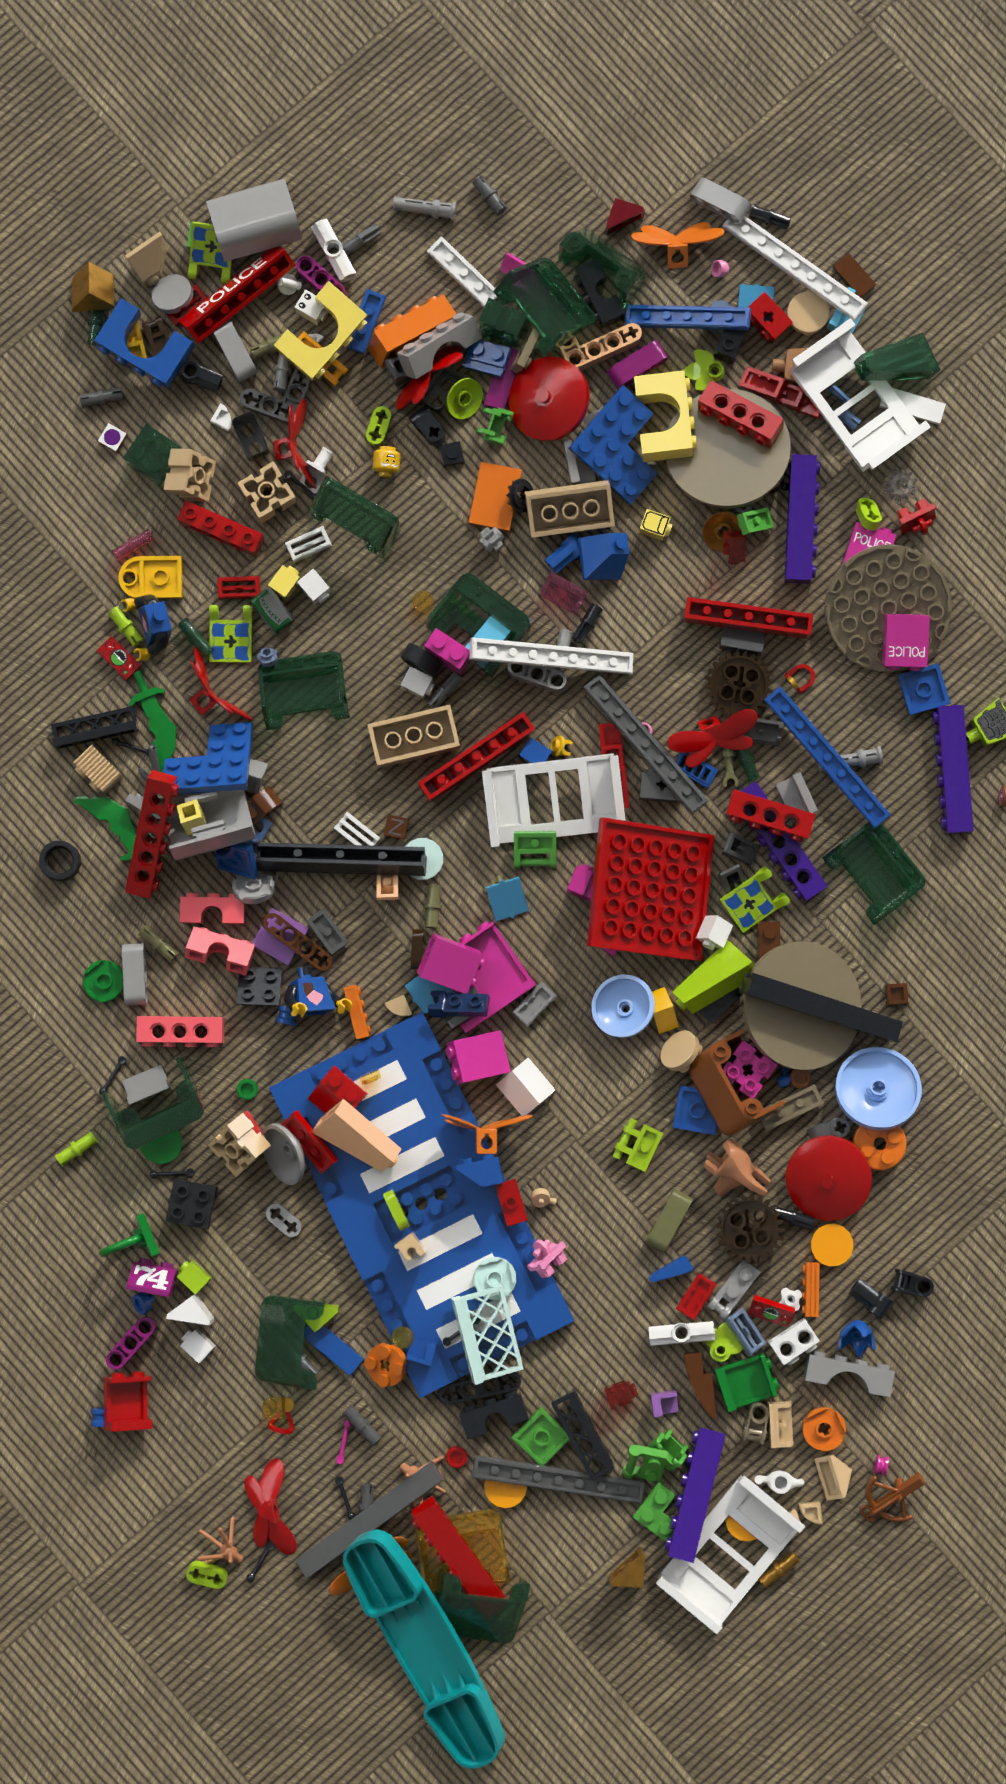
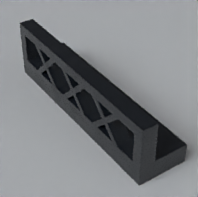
[51,706,139,749]
[551,1389,615,1481]

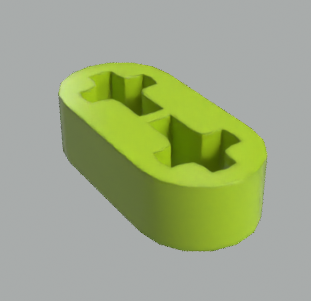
[366,406,392,447]
[855,498,882,530]
[383,1189,410,1231]
[186,1561,228,1589]

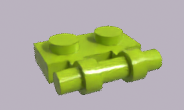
[612,1118,663,1172]

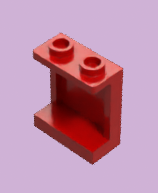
[104,1371,153,1432]

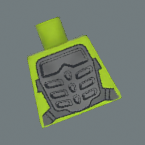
[966,698,1006,747]

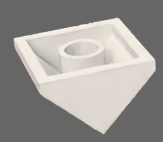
[496,1058,555,1116]
[166,1294,214,1325]

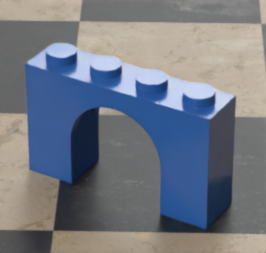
[94,298,194,389]

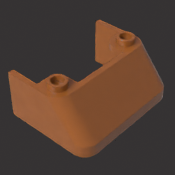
[688,1028,785,1136]

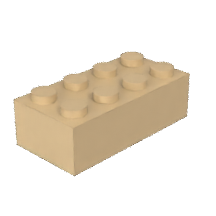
[525,480,615,538]
[367,705,460,769]

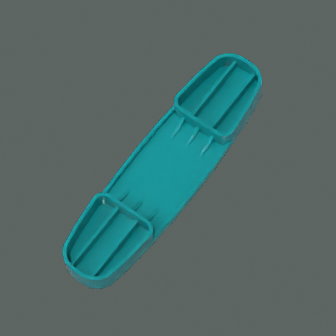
[343,1529,505,1769]

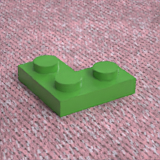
[633,1481,676,1542]

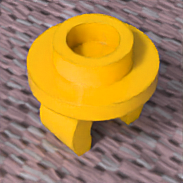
[550,735,573,757]

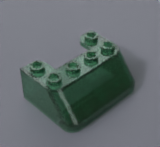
[425,573,529,677]

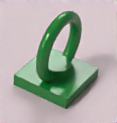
[99,1213,159,1257]

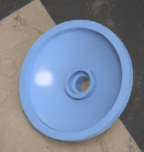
[591,974,655,1038]

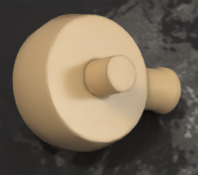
[530,1188,557,1208]

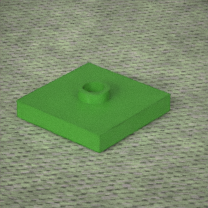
[511,1406,570,1465]

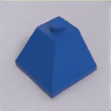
[578,533,629,580]

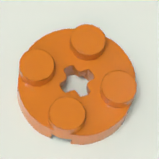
[364,1343,407,1388]
[802,1407,846,1451]

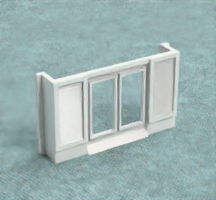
[788,318,930,472]
[482,753,626,847]
[656,1475,805,1634]

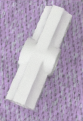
[311,219,356,283]
[649,1321,715,1346]

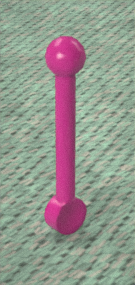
[336,1420,352,1464]

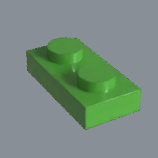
[736,507,774,535]

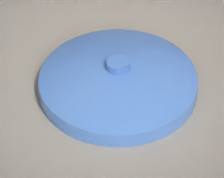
[835,1047,922,1130]

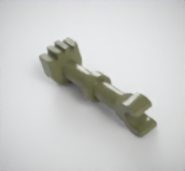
[722,748,739,788]

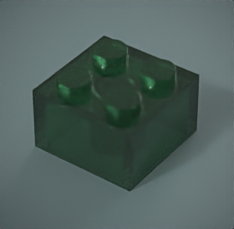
[123,424,182,487]

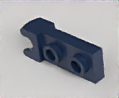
[428,991,490,1018]

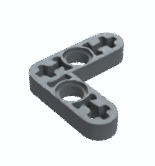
[240,368,312,424]

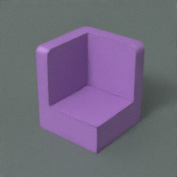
[650,1390,679,1417]

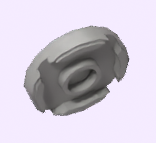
[152,274,193,314]
[232,871,275,904]

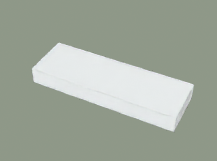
[879,388,946,425]

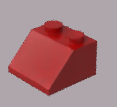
[307,1066,368,1114]

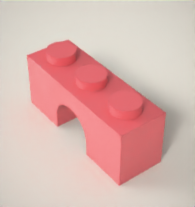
[180,893,246,925]
[185,927,255,976]

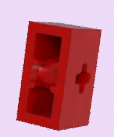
[747,292,793,344]

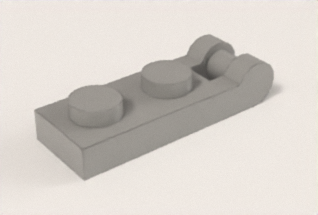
[707,1259,761,1320]

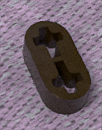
[411,929,424,969]

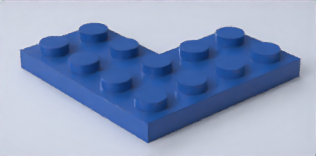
[568,385,658,505]
[163,722,253,795]

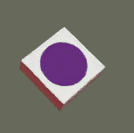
[98,423,127,453]

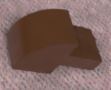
[248,786,284,827]

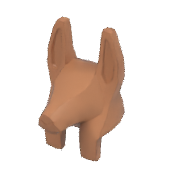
[703,1138,771,1197]

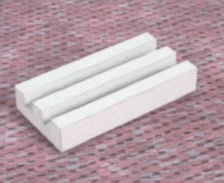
[285,526,332,563]
[334,812,380,846]

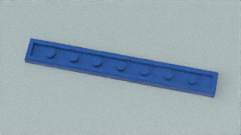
[763,687,891,829]

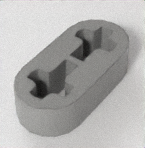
[266,1204,302,1237]

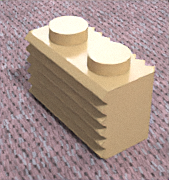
[74,745,123,794]

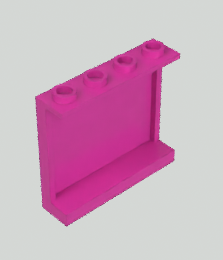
[453,921,536,1033]

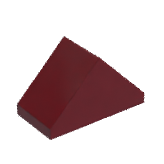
[605,198,645,236]

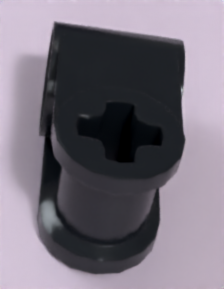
[408,405,445,447]
[890,1268,934,1297]

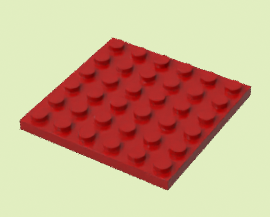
[587,817,714,961]

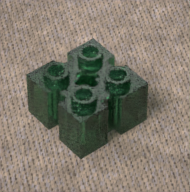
[479,298,527,348]

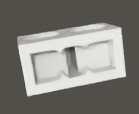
[768,1318,819,1365]

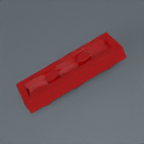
[280,1110,338,1174]

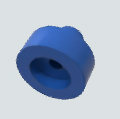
[132,1292,155,1315]

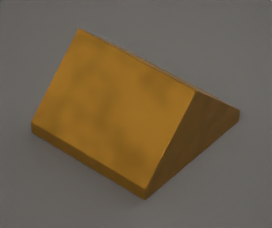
[72,262,114,312]
[608,1547,645,1588]

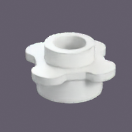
[779,1288,802,1311]

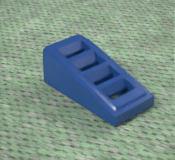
[675,753,718,789]
[648,1255,694,1282]

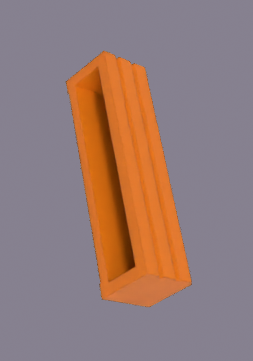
[343,985,371,1040]
[802,1262,820,1317]

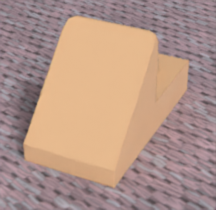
[377,875,399,900]

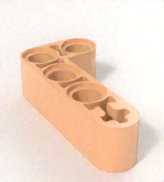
[557,323,642,371]

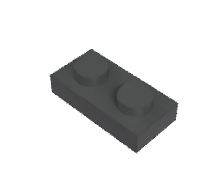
[307,908,349,955]

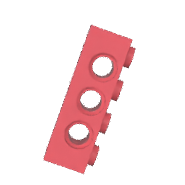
[136,1016,225,1047]

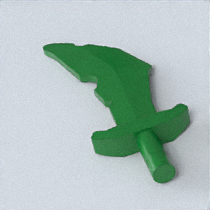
[129,671,176,773]
[74,796,136,861]

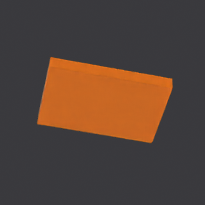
[468,462,522,532]

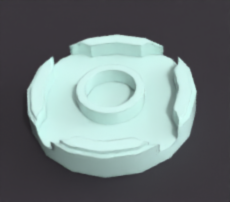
[405,838,443,880]
[473,1257,516,1300]

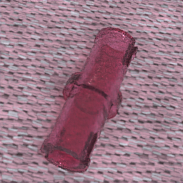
[112,529,154,562]

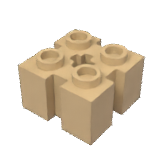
[164,449,216,502]
[238,461,297,524]
[208,1113,271,1177]

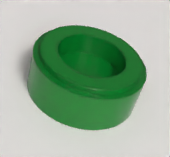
[236,1079,258,1100]

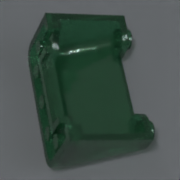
[558,229,646,309]

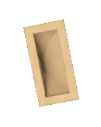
[814,1455,852,1500]

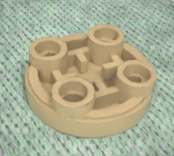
[787,292,829,336]
[660,1030,703,1073]

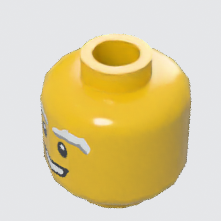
[372,446,401,478]

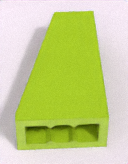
[672,940,754,1014]

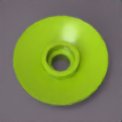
[446,378,483,419]

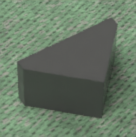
[385,357,412,387]
[721,831,759,866]
[718,864,745,894]

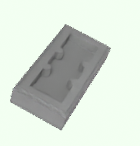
[512,981,557,1027]

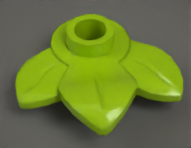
[683,349,725,391]
[704,1322,743,1362]

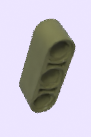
[645,1188,693,1253]

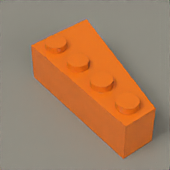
[367,294,456,368]

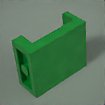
[714,1353,780,1412]

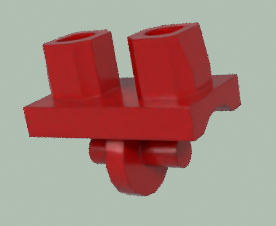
[897,499,936,535]

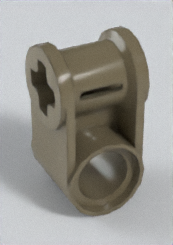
[742,1401,769,1445]

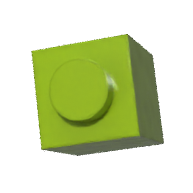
[177,1260,212,1295]

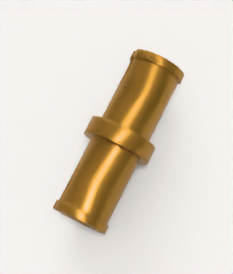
[759,1550,801,1589]

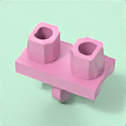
[527,1239,567,1278]

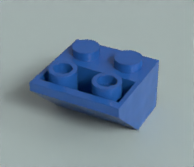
[456,1154,503,1187]

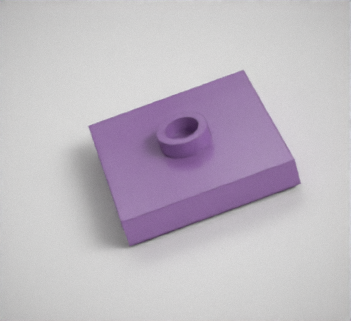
[252,908,309,966]

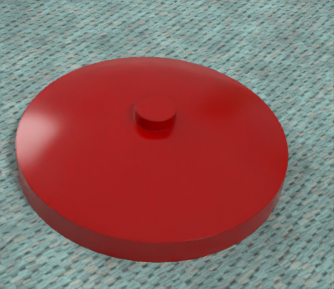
[508,356,590,442]
[785,1135,872,1221]

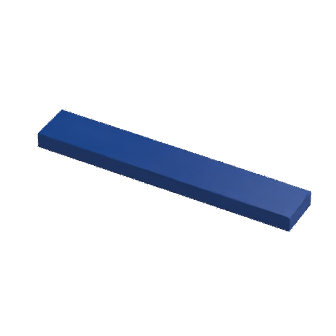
[625,305,751,330]

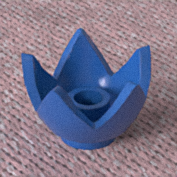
[838,1320,875,1358]

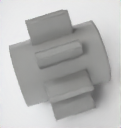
[479,526,505,553]

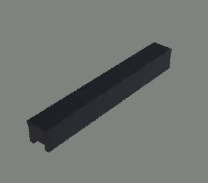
[255,842,427,876]
[739,972,903,1043]

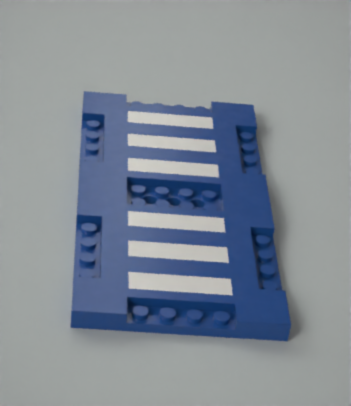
[269,1012,575,1398]

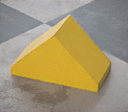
[652,987,679,1034]

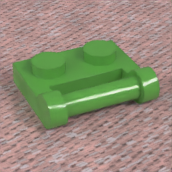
[514,831,556,869]
[622,1445,668,1482]

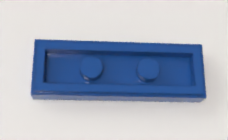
[344,289,386,355]
[300,1325,364,1375]

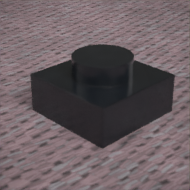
[439,441,465,467]

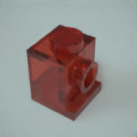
[722,530,746,564]
[604,1379,638,1410]

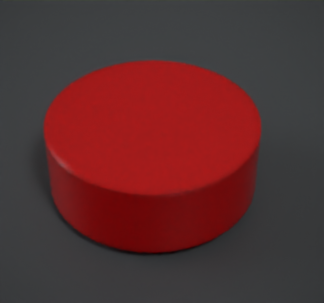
[446,1446,468,1468]

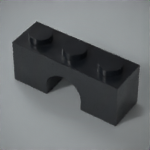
[573,258,625,329]
[459,1390,529,1440]

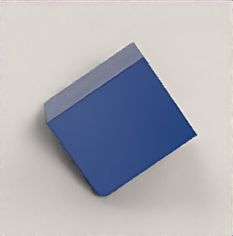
[520,737,552,763]
[406,1337,437,1366]

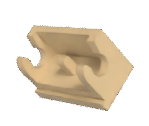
[394,1232,427,1261]
[767,1401,794,1448]

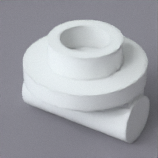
[277,274,302,295]

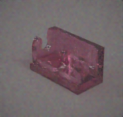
[539,572,588,615]

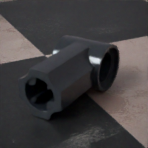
[181,360,224,393]
[849,1279,894,1320]

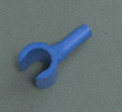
[777,1067,790,1088]

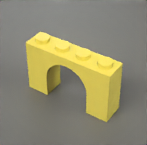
[274,281,367,381]
[634,371,697,462]

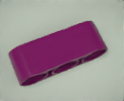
[296,256,347,297]
[607,340,669,389]
[106,1316,157,1370]

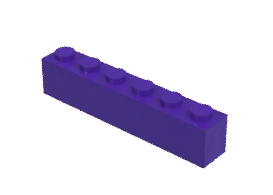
[784,454,820,584]
[932,705,974,835]
[664,1427,726,1563]

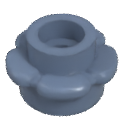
[257,648,278,667]

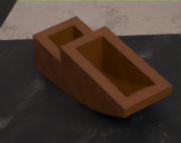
[683,1351,716,1418]

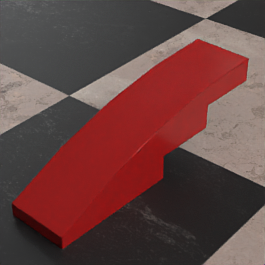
[739,366,827,420]
[598,722,629,808]

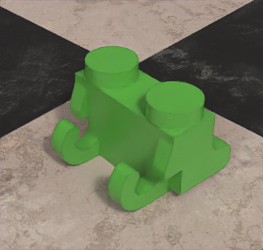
[476,408,514,446]
[647,1428,689,1471]

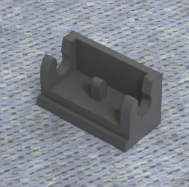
[743,719,784,746]

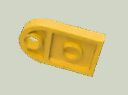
[118,556,183,599]

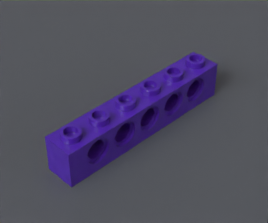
[741,781,828,902]

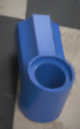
[545,533,580,574]

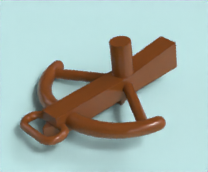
[859,1472,925,1522]

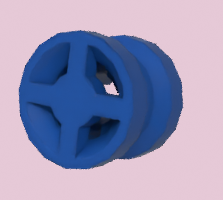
[275,1005,297,1026]
[91,1407,104,1427]

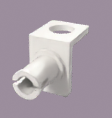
[297,447,334,493]

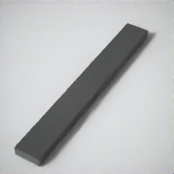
[583,674,709,815]
[471,1455,645,1504]
[296,1461,445,1579]

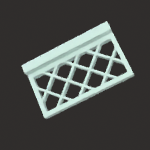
[451,1285,523,1385]

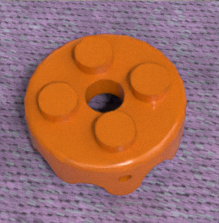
[852,1125,907,1171]

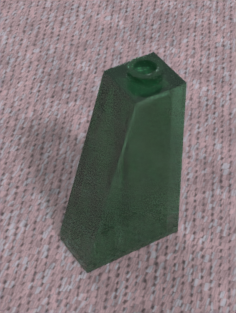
[853,333,941,381]

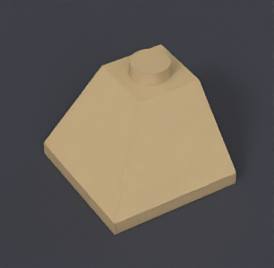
[125,232,167,288]

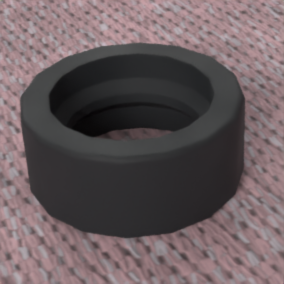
[400,643,442,678]
[39,840,81,881]

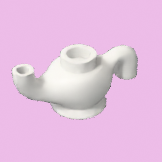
[754,1470,805,1494]

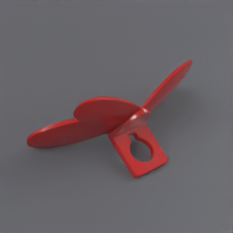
[395,344,463,410]
[273,399,316,489]
[190,648,254,721]
[667,709,758,768]
[245,1459,297,1555]

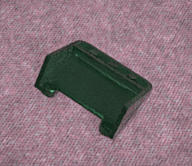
[493,257,596,356]
[258,651,350,730]
[822,822,925,925]
[255,1295,327,1390]
[435,1568,530,1643]

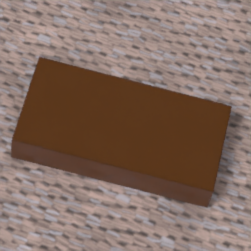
[833,253,876,298]

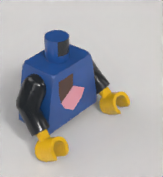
[120,594,172,661]
[284,966,352,1018]

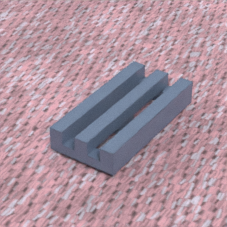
[725,1307,767,1356]

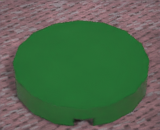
[83,960,124,1002]
[140,1121,183,1164]

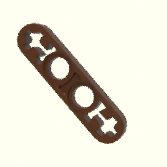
[262,913,332,971]

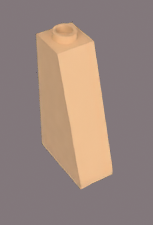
[312,1099,401,1172]

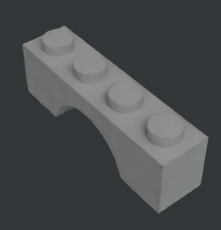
[397,313,482,379]
[803,1350,895,1397]

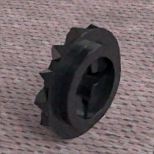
[506,479,533,513]

